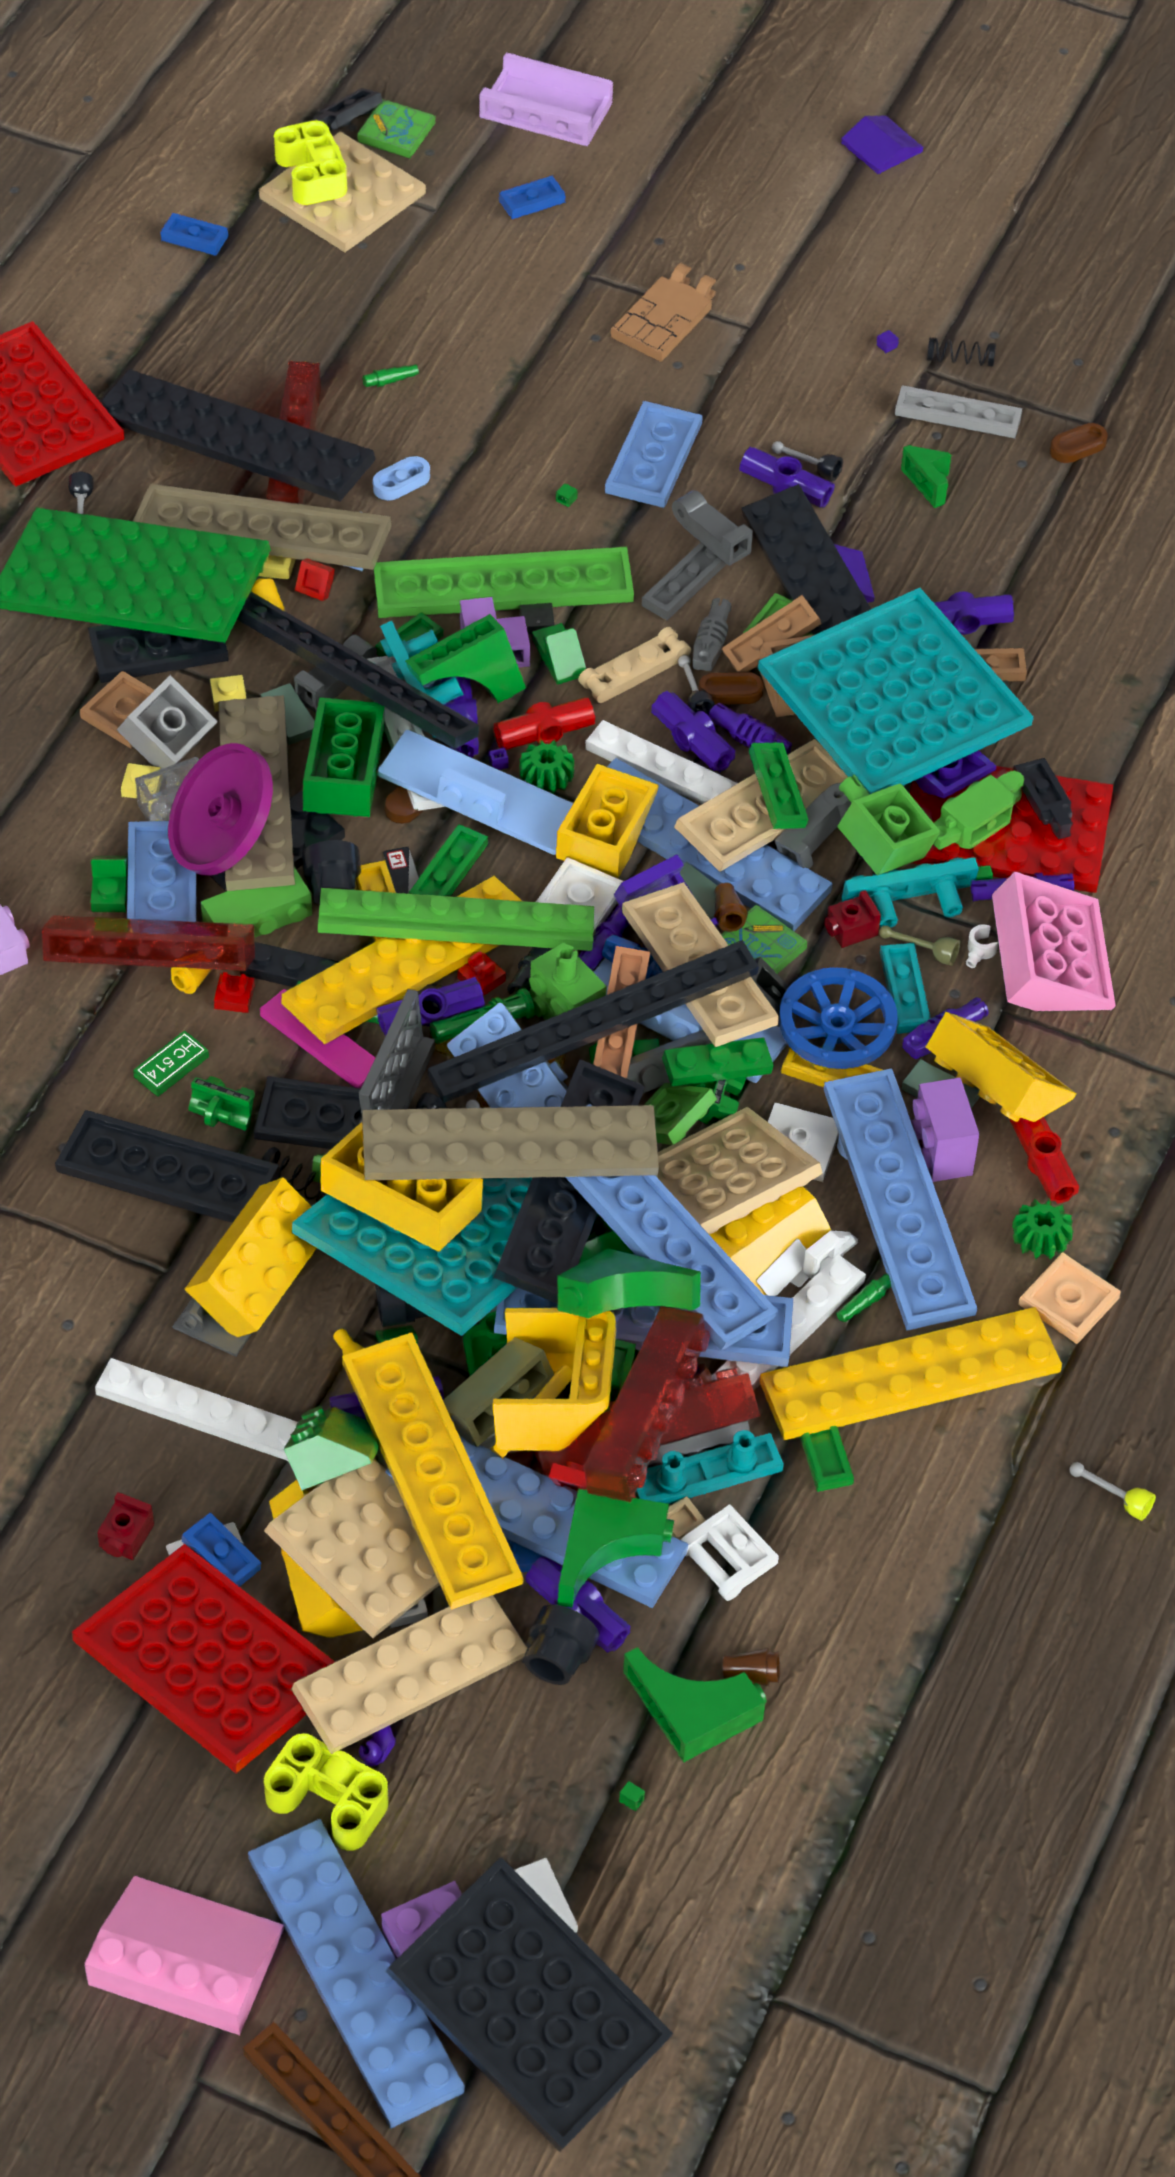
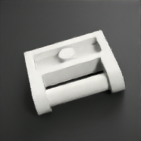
[681,1504,779,1601]

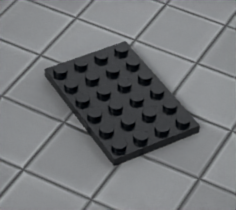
[385,1857,674,2152]

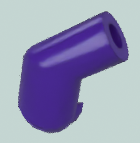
[359,1725,395,1766]

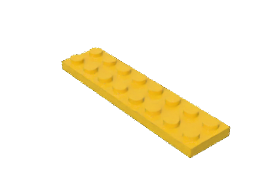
[281,876,522,1044]
[760,1307,1062,1441]
[342,1332,523,1610]

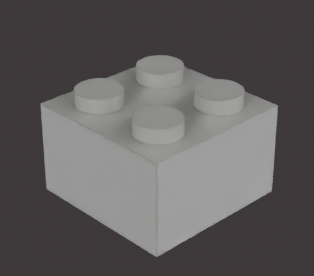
[117,675,218,776]

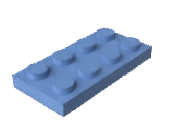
[605,401,702,508]
[127,821,197,935]

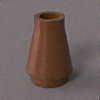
[714,882,748,932]
[723,1648,780,1687]

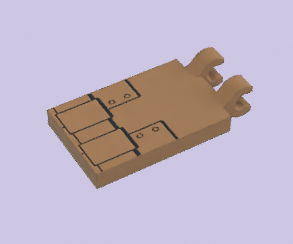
[611,263,716,362]

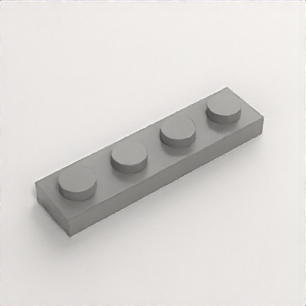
[895,385,1022,438]

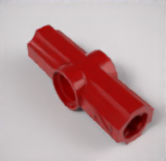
[493,697,595,750]
[1010,1117,1079,1204]

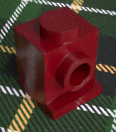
[825,890,881,948]
[97,1492,154,1561]

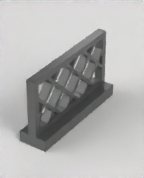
[359,989,435,1124]

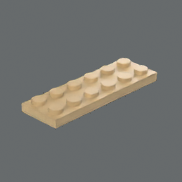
[674,739,848,872]
[622,882,778,1047]
[291,1595,527,1754]

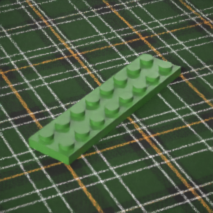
[374,547,634,618]

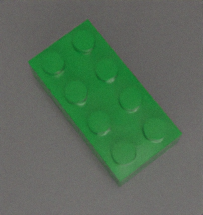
[303,697,385,817]

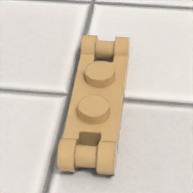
[578,627,691,703]

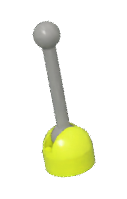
[1070,1462,1156,1521]

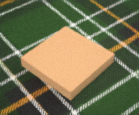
[1018,1252,1121,1344]

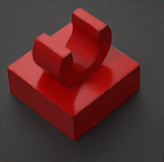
[295,558,335,601]
[457,951,506,996]
[214,972,255,1013]

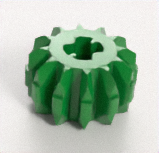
[519,739,575,794]
[1012,1198,1074,1260]

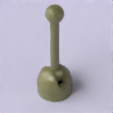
[879,925,960,966]

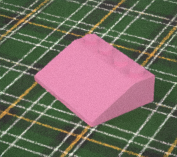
[992,872,1116,1011]
[85,1876,284,2035]

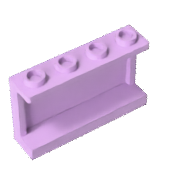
[480,53,613,146]

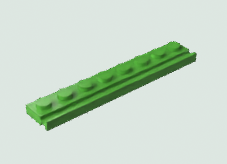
[318,888,594,951]

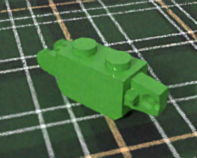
[933,770,1024,850]

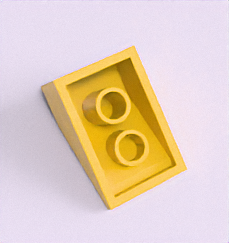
[556,764,658,878]

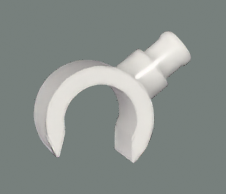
[966,925,998,968]

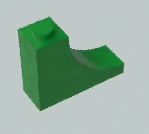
[405,614,526,704]
[558,1248,701,1318]
[557,1489,674,1608]
[623,1647,767,1762]

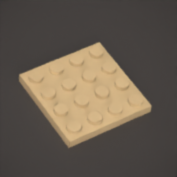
[259,132,426,252]
[657,1107,823,1234]
[265,1458,440,1638]

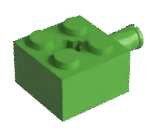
[837,775,941,876]
[529,942,607,1020]

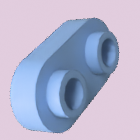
[373,456,430,500]

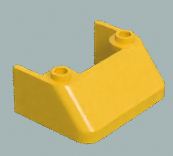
[493,1308,616,1451]

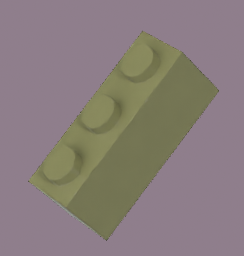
[443,1337,554,1447]

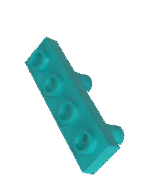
[380,621,464,738]
[842,857,979,928]
[629,1430,784,1504]

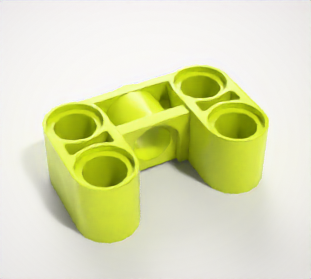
[274,121,347,205]
[264,1733,389,1851]

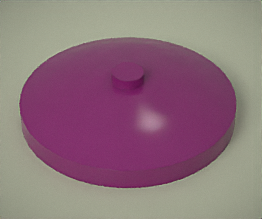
[168,743,273,875]

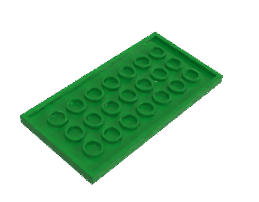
[0,507,271,643]

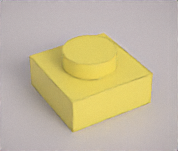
[258,555,296,579]
[210,675,247,711]
[121,763,161,801]

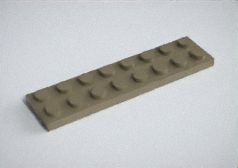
[133,484,392,570]
[219,695,295,891]
[362,1105,659,1180]

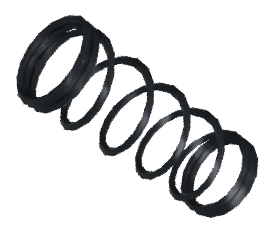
[927,337,996,367]
[261,1147,326,1203]

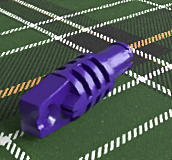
[708,703,792,755]
[902,997,989,1059]

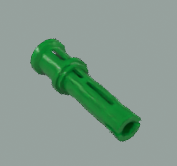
[430,988,535,1044]

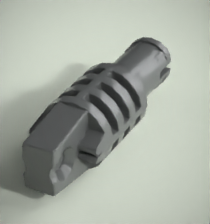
[693,598,732,671]

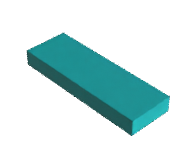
[880,943,931,1034]

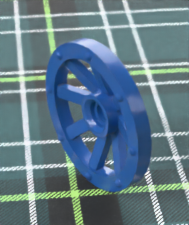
[779,968,898,1069]

